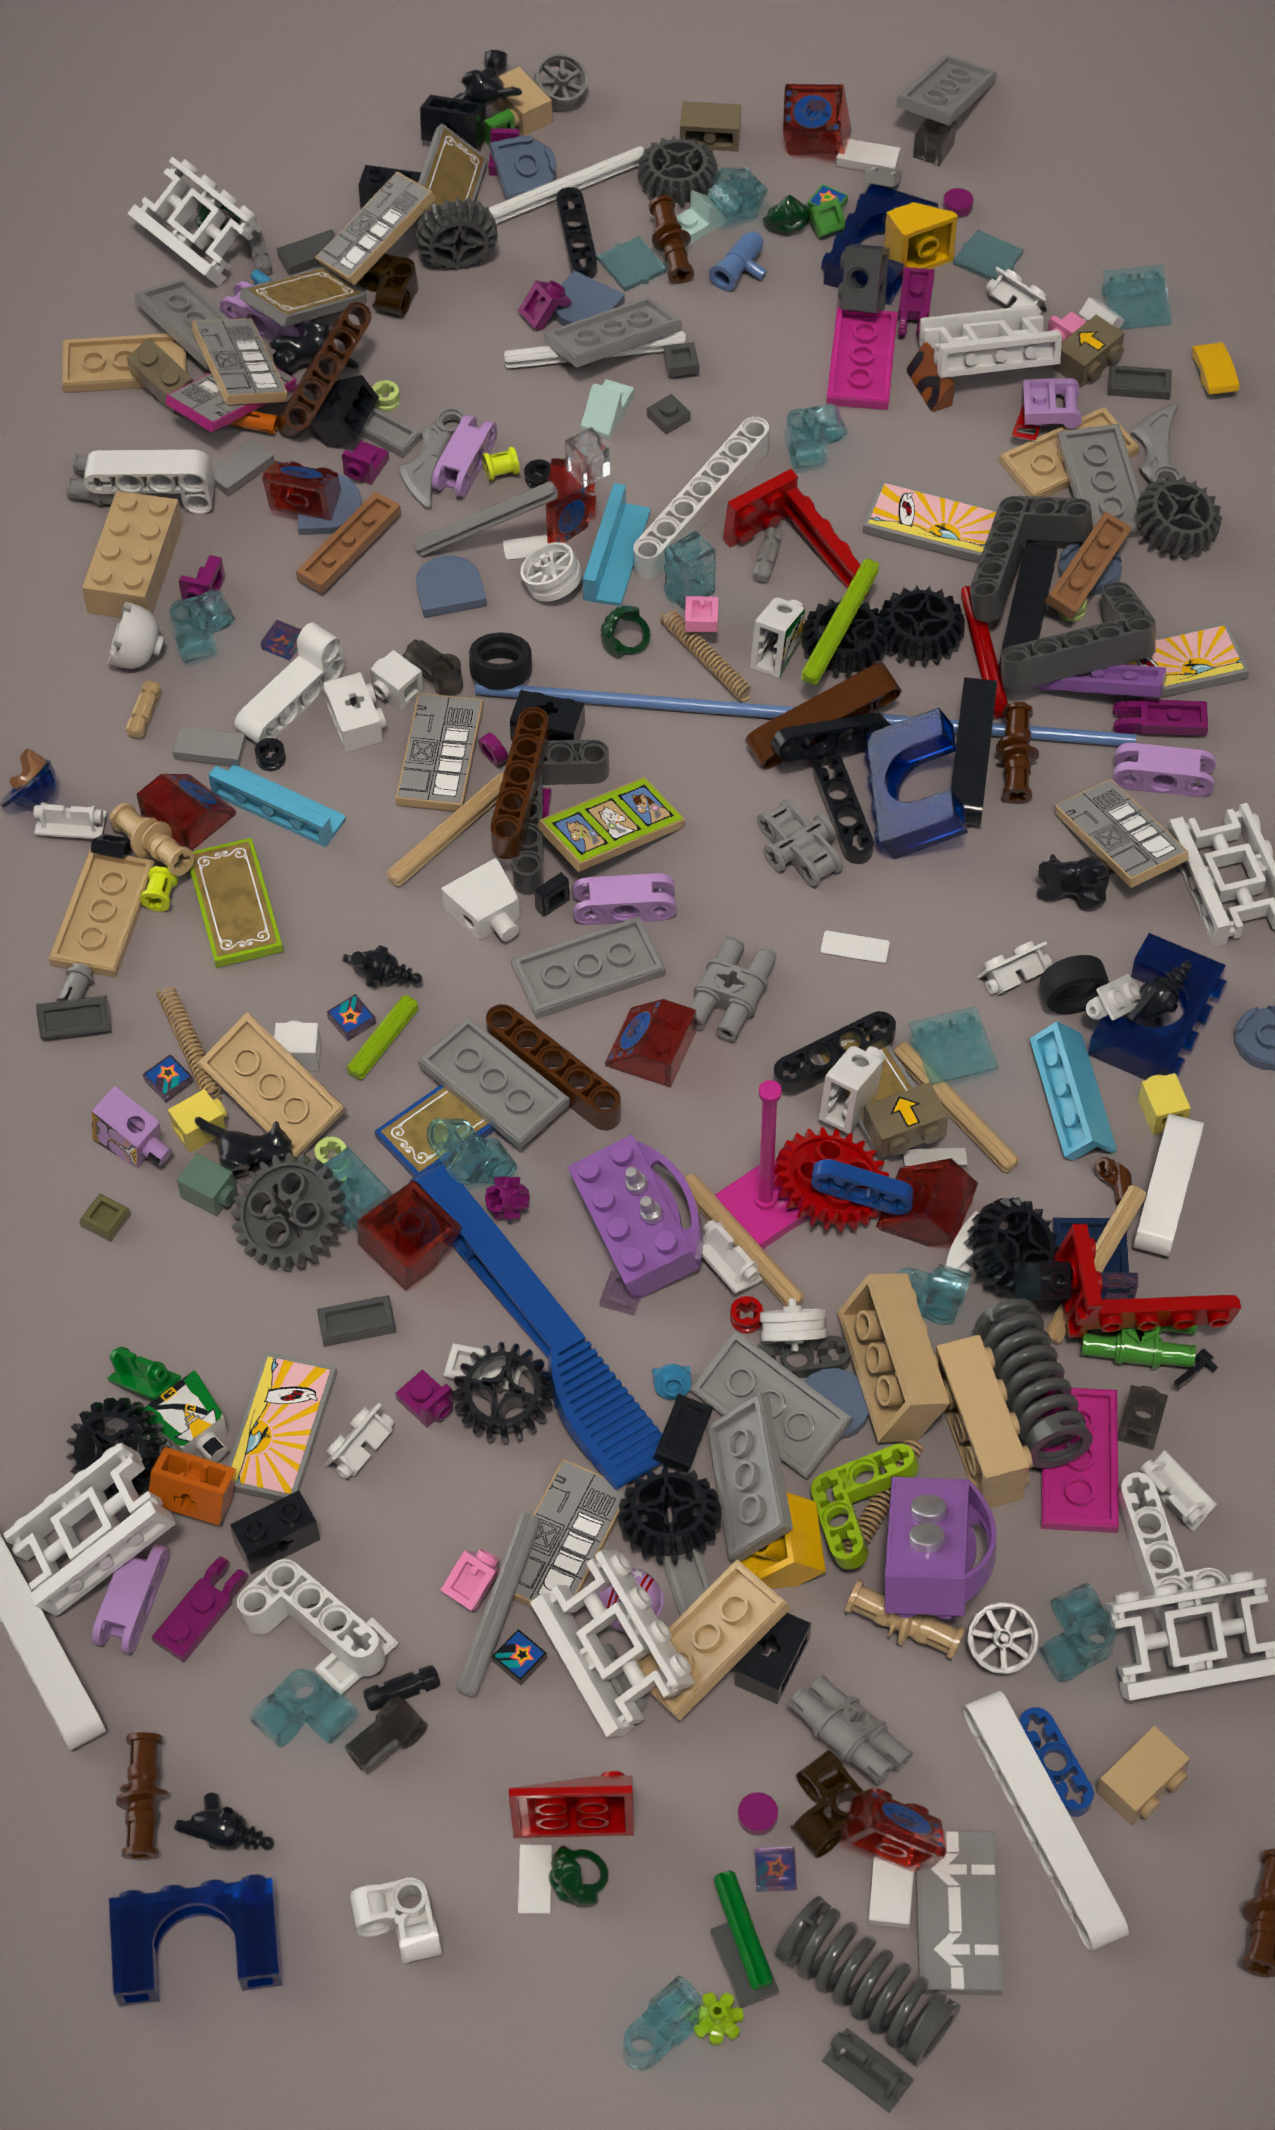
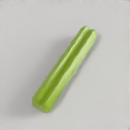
[347,995,418,1080]

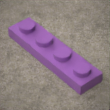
[1029,664,1166,698]

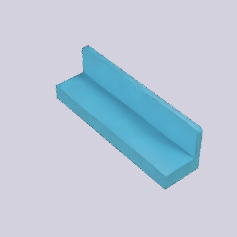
[583,483,650,606]
[208,765,346,847]
[1029,1021,1117,1161]

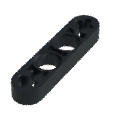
[556,187,597,279]
[771,713,892,762]
[813,754,874,864]
[773,1011,896,1093]

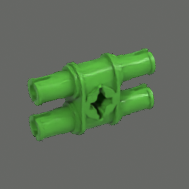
[1081,1298,1197,1369]

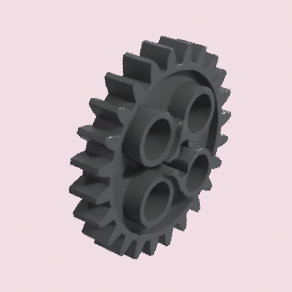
[231,1153,347,1271]

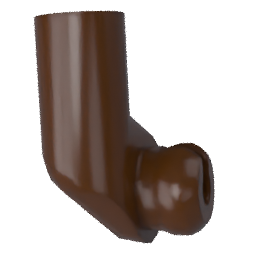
[1094,1157,1132,1205]

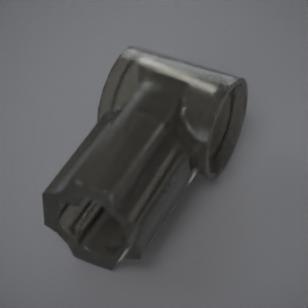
[402,639,464,696]
[345,1696,428,1775]

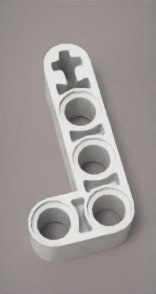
[83,450,215,514]
[234,622,344,743]
[1133,1114,1204,1257]
[1119,1472,1228,1623]
[237,1559,385,1676]

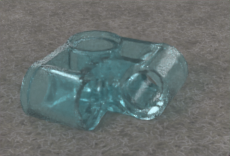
[708,167,768,219]
[784,404,847,469]
[169,590,235,663]
[427,1118,517,1185]
[897,1264,971,1325]
[1038,1582,1116,1682]
[250,1669,359,1747]
[622,1975,702,2071]

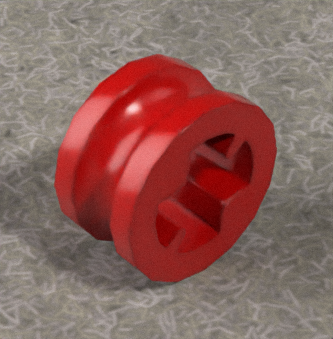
[730,1296,763,1334]

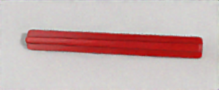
[961,585,1008,719]

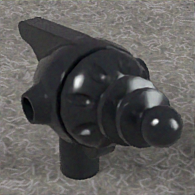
[342,945,422,988]
[1127,961,1192,1030]
[174,1792,274,1850]

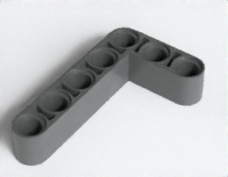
[970,496,1093,622]
[1000,582,1156,690]
[512,740,610,895]

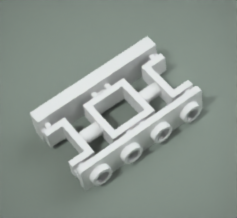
[128,157,262,287]
[919,305,1062,378]
[1168,803,1275,947]
[3,1443,176,1616]
[530,1550,695,1737]
[1106,1571,1275,1700]

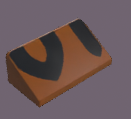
[907,342,955,412]

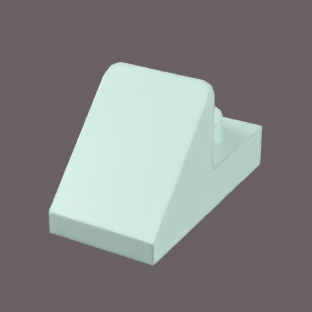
[676,190,733,245]
[581,379,634,439]

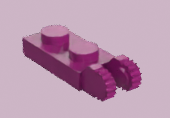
[898,267,935,339]
[1113,699,1208,736]
[152,1556,248,1663]

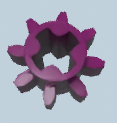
[485,1176,530,1220]

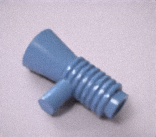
[709,231,767,291]

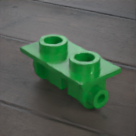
[107,1347,181,1400]

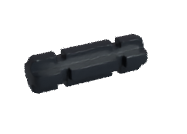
[363,1665,440,1711]

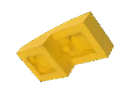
[1192,342,1239,395]

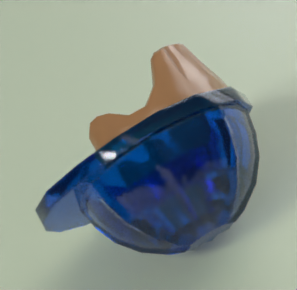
[0,748,57,808]

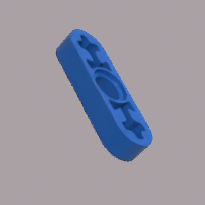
[811,1159,914,1215]
[1019,1707,1094,1817]

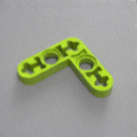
[810,1443,919,1570]

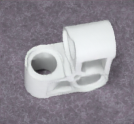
[350,1878,443,1964]

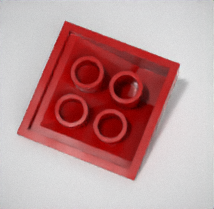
[509,1771,634,1838]

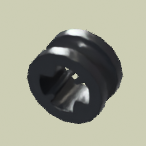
[524,459,553,489]
[255,738,286,772]

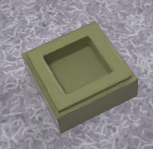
[79,1193,131,1242]

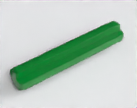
[714,1870,773,1990]

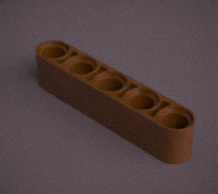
[277,302,372,438]
[745,663,902,770]
[490,707,549,859]
[486,1004,621,1131]

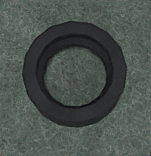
[469,632,532,690]
[1040,955,1110,1014]

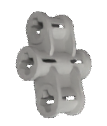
[757,799,843,887]

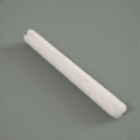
[489,146,644,224]
[504,331,686,369]

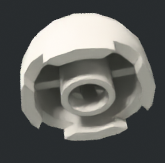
[107,602,164,669]

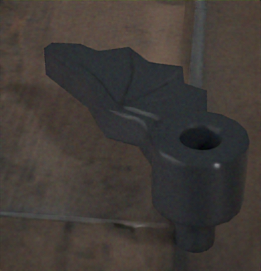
[1174,1348,1218,1389]

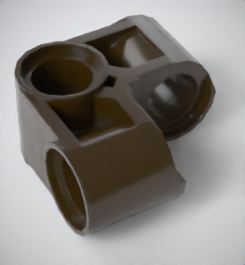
[358,253,419,316]
[790,1750,866,1858]

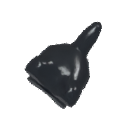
[454,68,522,106]
[269,320,359,377]
[1037,854,1115,910]
[195,1117,293,1179]

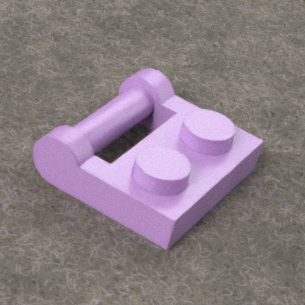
[1023,378,1082,429]

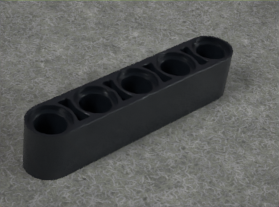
[999,542,1058,670]
[947,677,997,826]

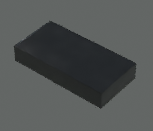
[653,1394,713,1473]

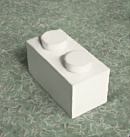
[1079,297,1125,329]

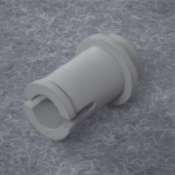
[57,963,93,1001]

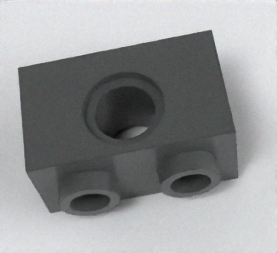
[838,244,890,313]

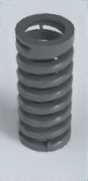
[975,1298,1093,1468]
[775,1896,961,2067]

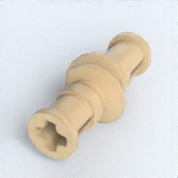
[109,803,194,876]
[844,1579,966,1660]

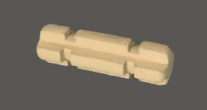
[126,680,162,739]

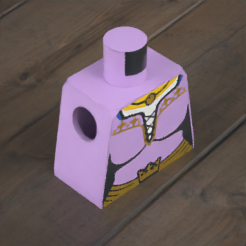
[91,1086,172,1167]

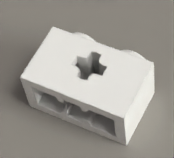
[323,672,386,752]

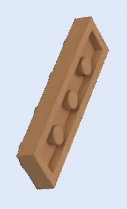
[296,491,401,594]
[1045,511,1132,619]

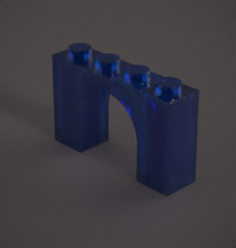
[821,184,938,305]
[864,707,968,860]
[1088,933,1228,1080]
[109,1874,283,2007]

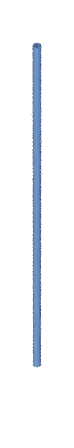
[475,682,1136,746]

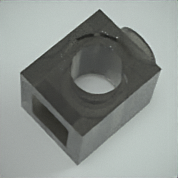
[913,118,956,166]
[1118,1385,1168,1451]

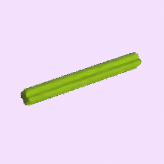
[801,558,879,685]

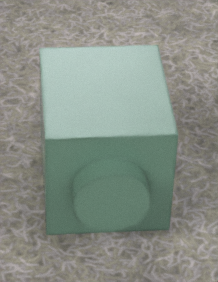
[177,1153,237,1217]

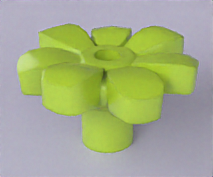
[691,1992,744,2046]

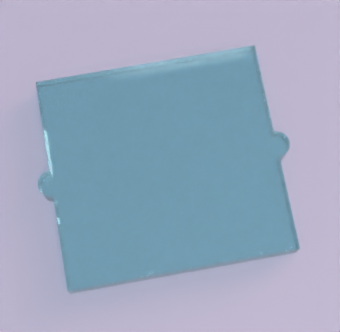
[953,230,1024,281]
[597,236,667,292]

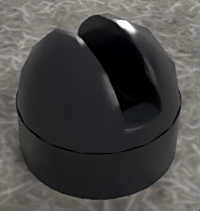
[484,50,507,73]

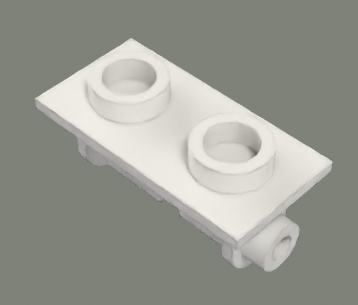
[986,267,1049,316]
[33,802,107,839]
[977,941,1052,995]
[1086,974,1141,1021]
[702,1220,763,1294]
[323,1403,394,1479]
[1140,1450,1218,1532]

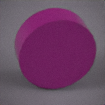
[943,188,973,217]
[478,732,508,766]
[738,1792,778,1836]

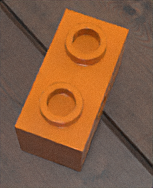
[149,1446,236,1526]

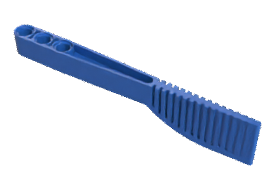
[409,1164,662,1490]

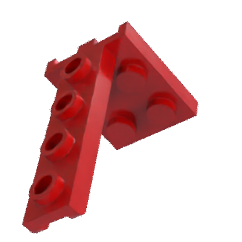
[723,468,869,597]
[1054,1224,1241,1338]

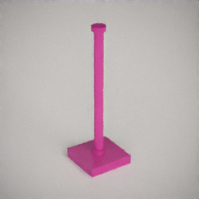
[715,1080,810,1249]

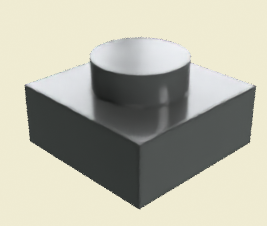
[664,342,699,377]
[647,394,691,435]

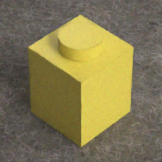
[1138,1073,1191,1135]
[167,1089,227,1153]

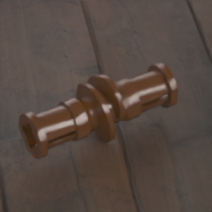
[648,195,695,284]
[996,702,1039,804]
[116,1732,168,1860]
[1242,1849,1275,1977]

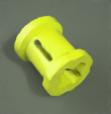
[482,446,520,481]
[140,866,178,912]

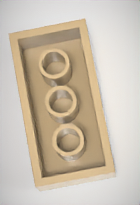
[82,491,183,618]
[837,1273,950,1442]
[935,1334,1033,1508]

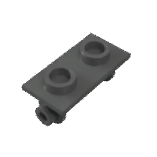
[822,2028,914,2113]

